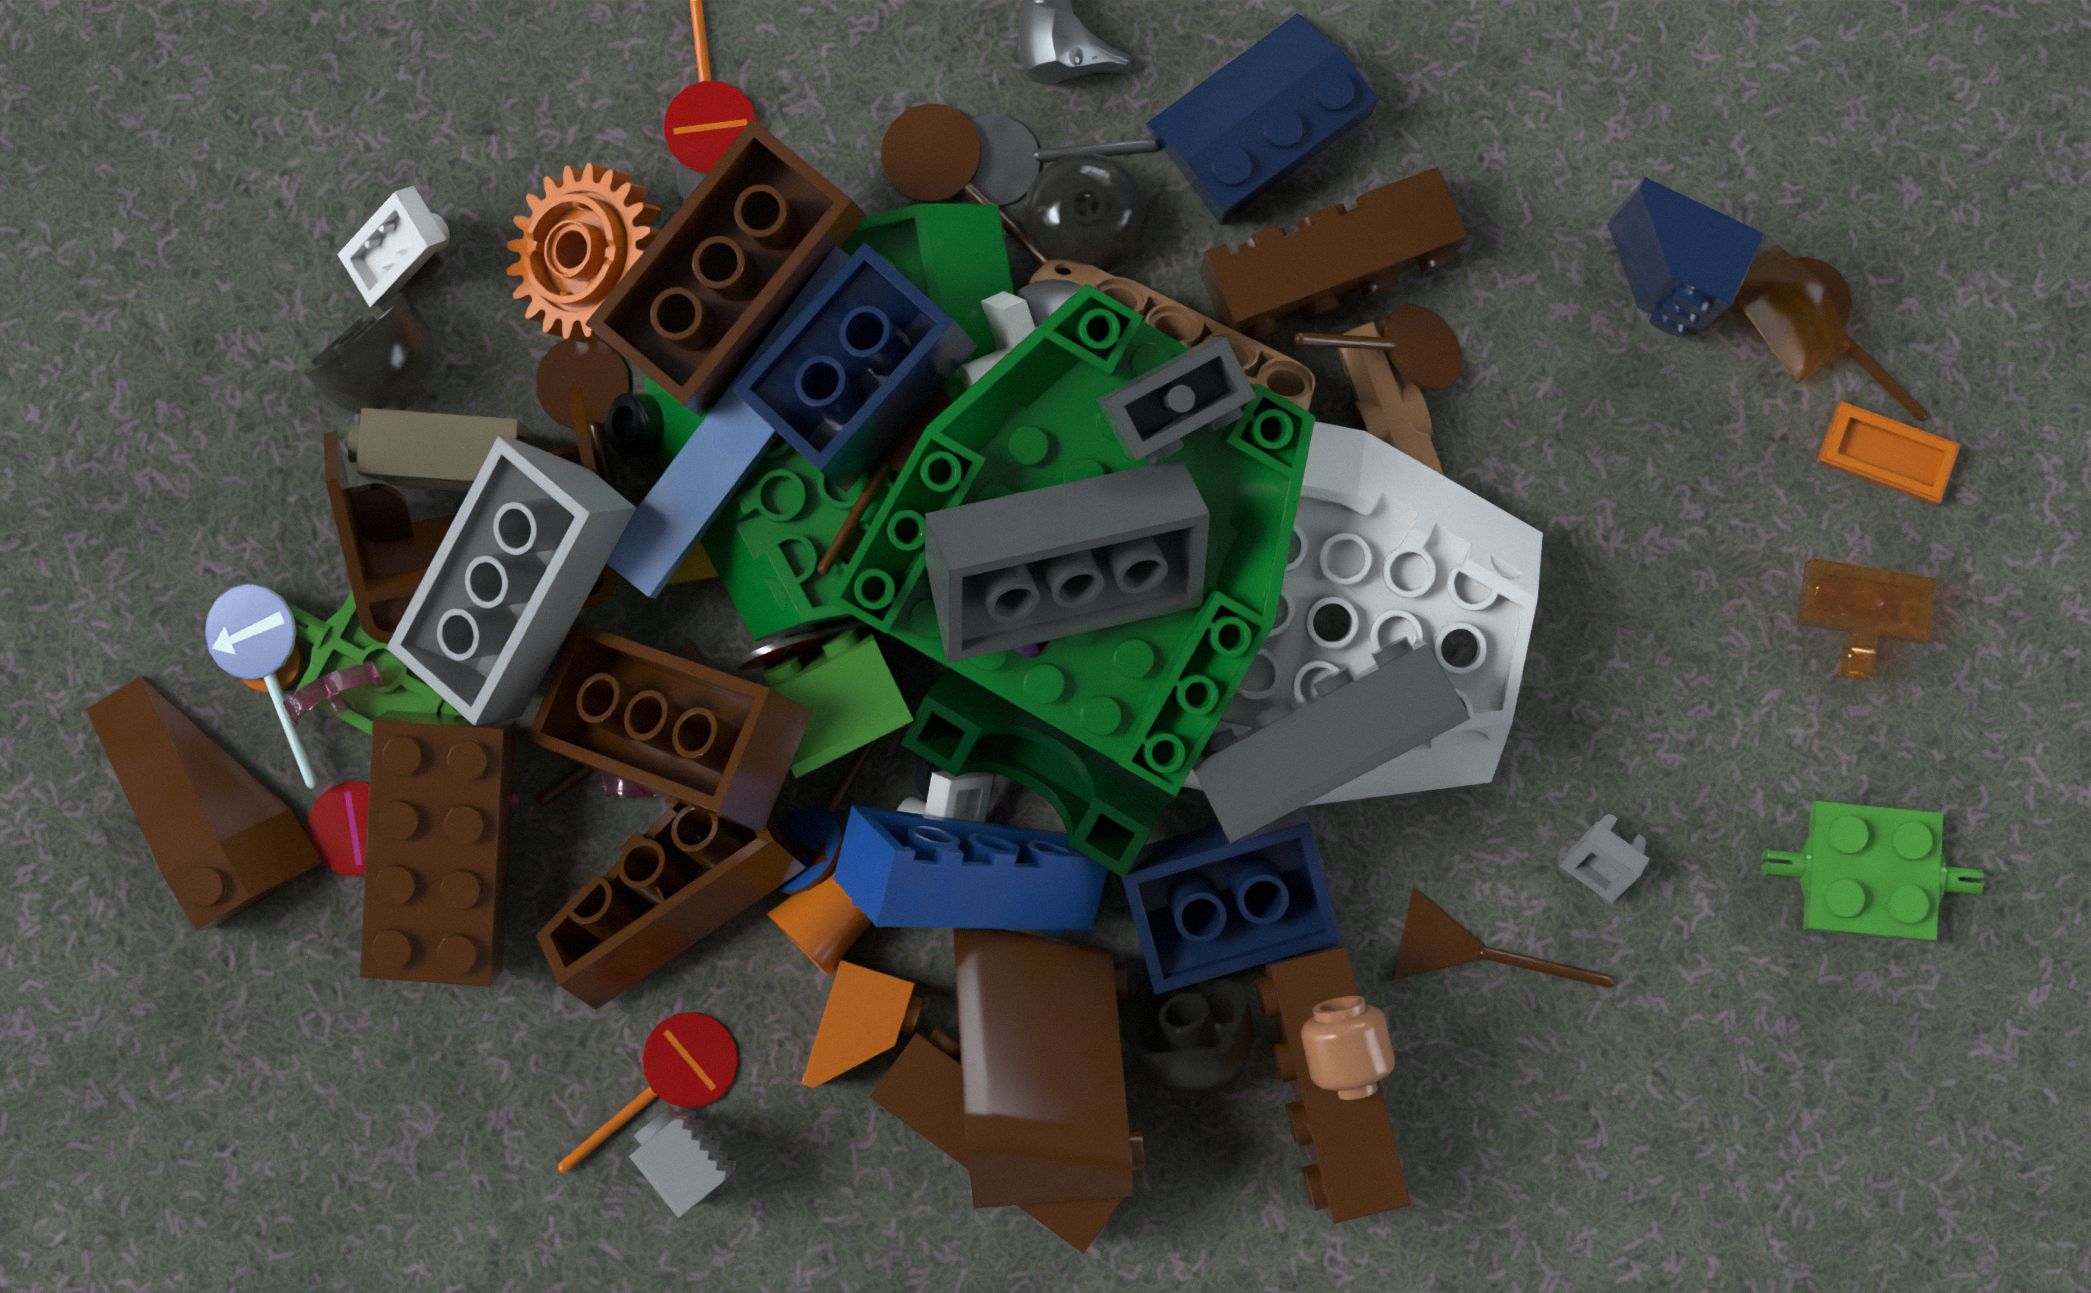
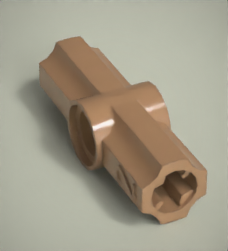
[1337,319,1444,476]

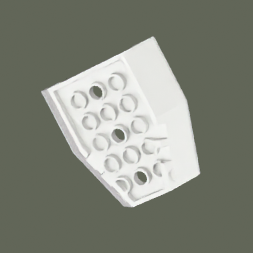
[1182,421,1543,806]

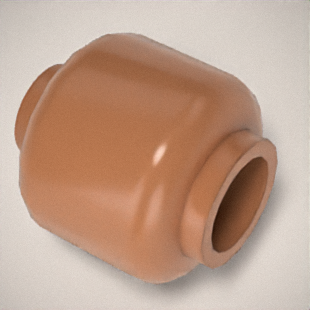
[1301,996,1395,1100]

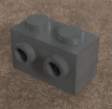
[1096,337,1256,464]

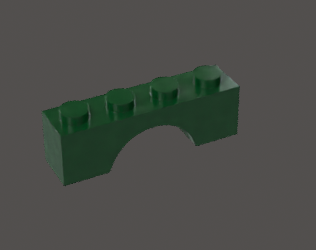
[900,667,1173,878]

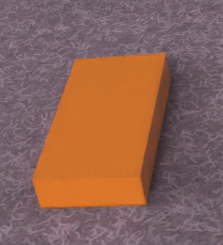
[1816,401,1961,506]

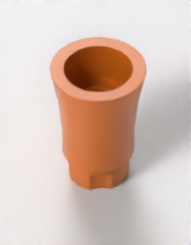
[767,857,872,977]

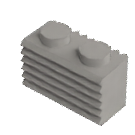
[629,1106,736,1218]

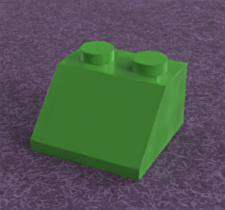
[758,628,914,778]

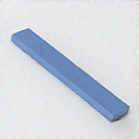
[606,246,850,599]

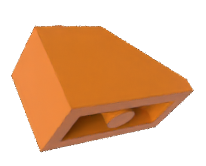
[801,959,924,1088]

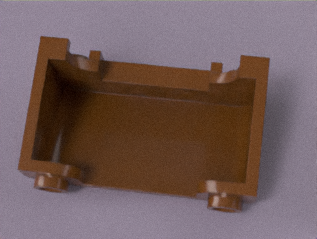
[953,928,1145,1209]

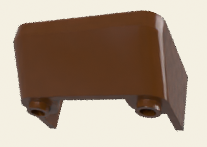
[324,386,617,644]

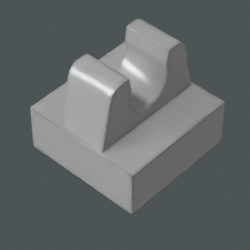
[1559,814,1650,903]

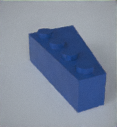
[833,805,1108,934]

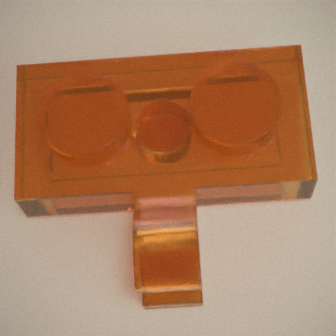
[1797,558,1937,681]

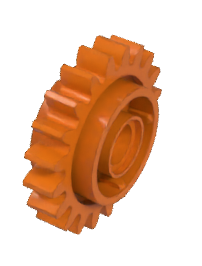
[506,163,661,343]

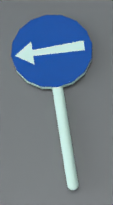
[205,584,319,789]

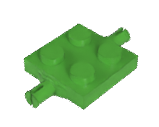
[290,590,461,736]
[1761,801,1984,942]

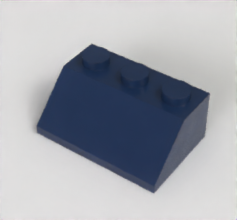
[1146,13,1379,225]
[1608,177,1765,337]
[732,242,978,493]
[1120,807,1342,995]

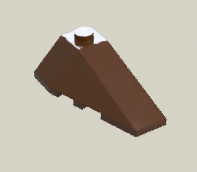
[86,677,325,931]

